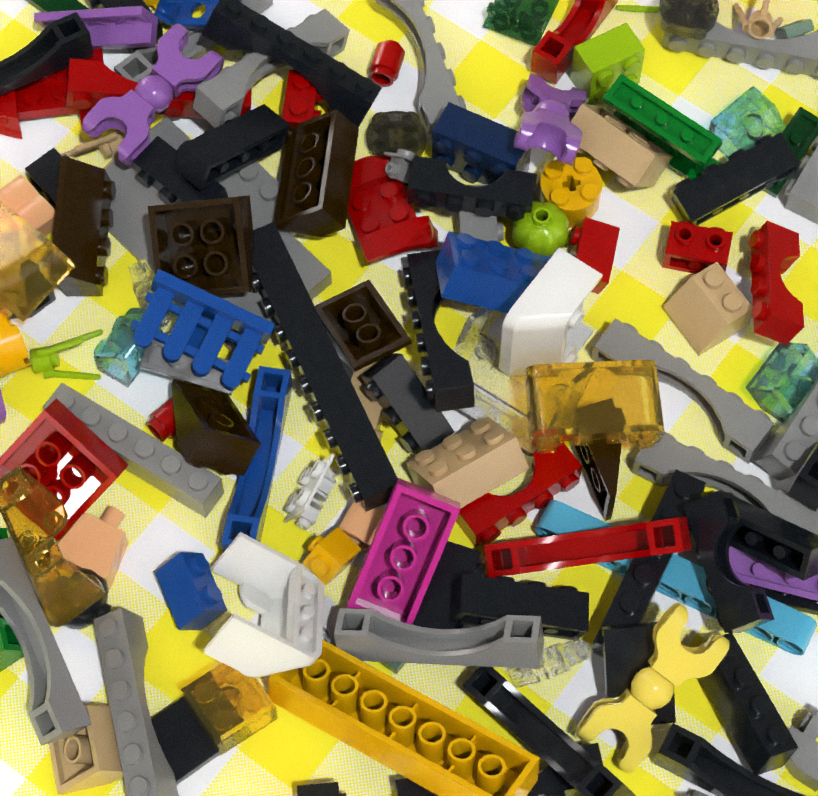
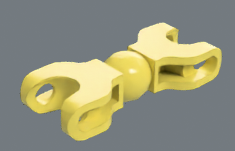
[576,603,730,773]

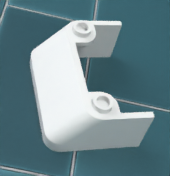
[499,248,603,377]
[204,532,324,678]

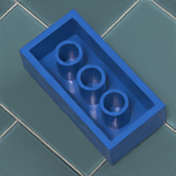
[436,231,553,313]

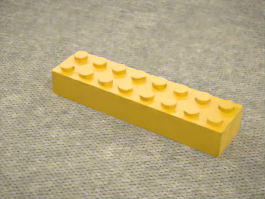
[268,639,540,796]

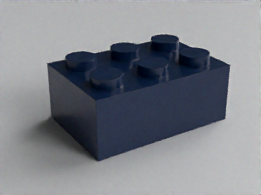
[432,102,531,184]

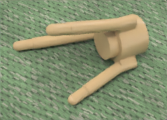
[733,0,783,39]
[61,129,125,169]

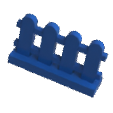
[130,269,275,390]

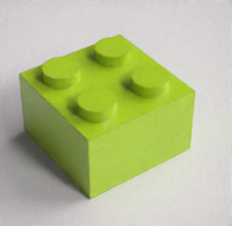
[570,22,645,105]

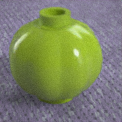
[512,201,569,256]

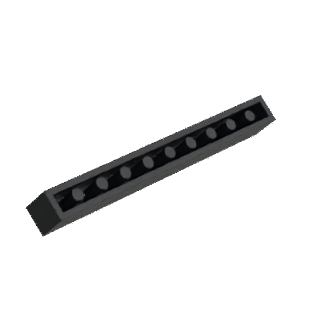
[252,222,398,512]

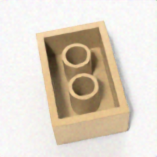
[571,104,673,189]
[406,417,529,508]

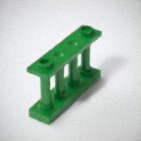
[603,74,723,180]

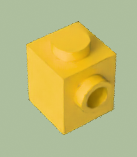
[302,527,362,585]

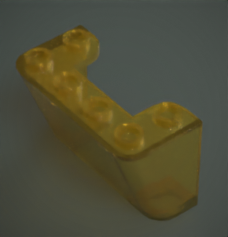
[0,201,76,322]
[525,360,665,453]
[0,465,106,627]

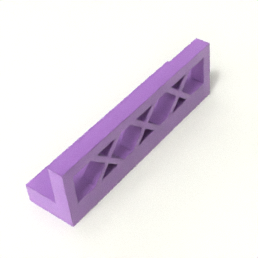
[34,6,158,50]
[729,546,818,601]

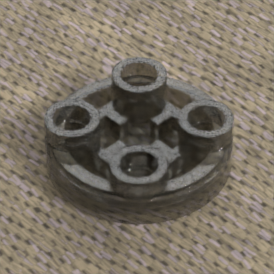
[658,0,719,40]
[366,111,426,157]

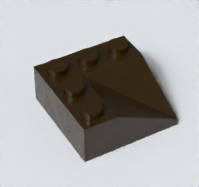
[148,195,253,296]

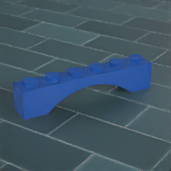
[221,366,293,553]

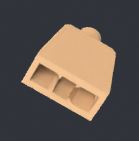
[51,506,128,590]

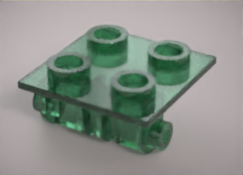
[482,0,559,46]

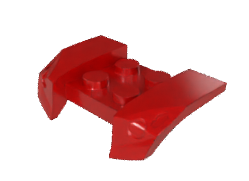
[0,49,104,139]
[348,156,438,264]

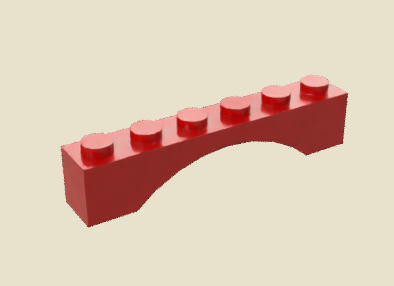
[66,58,252,120]
[484,517,692,578]

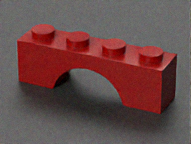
[530,0,618,85]
[749,221,804,345]
[456,437,582,547]

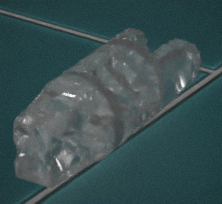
[128,259,174,335]
[507,639,594,688]

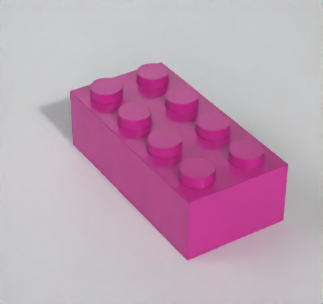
[347,478,460,625]

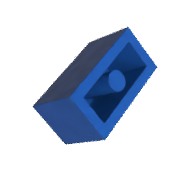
[155,552,227,630]

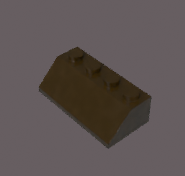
[274,109,359,237]
[50,157,116,297]

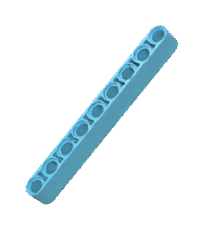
[535,500,817,655]

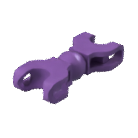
[82,24,224,166]
[513,73,586,166]

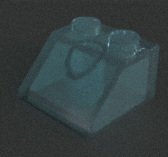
[709,86,786,158]
[94,308,163,388]
[745,342,818,423]

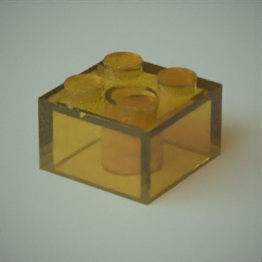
[181,663,278,756]

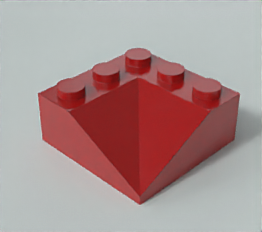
[0,398,128,541]

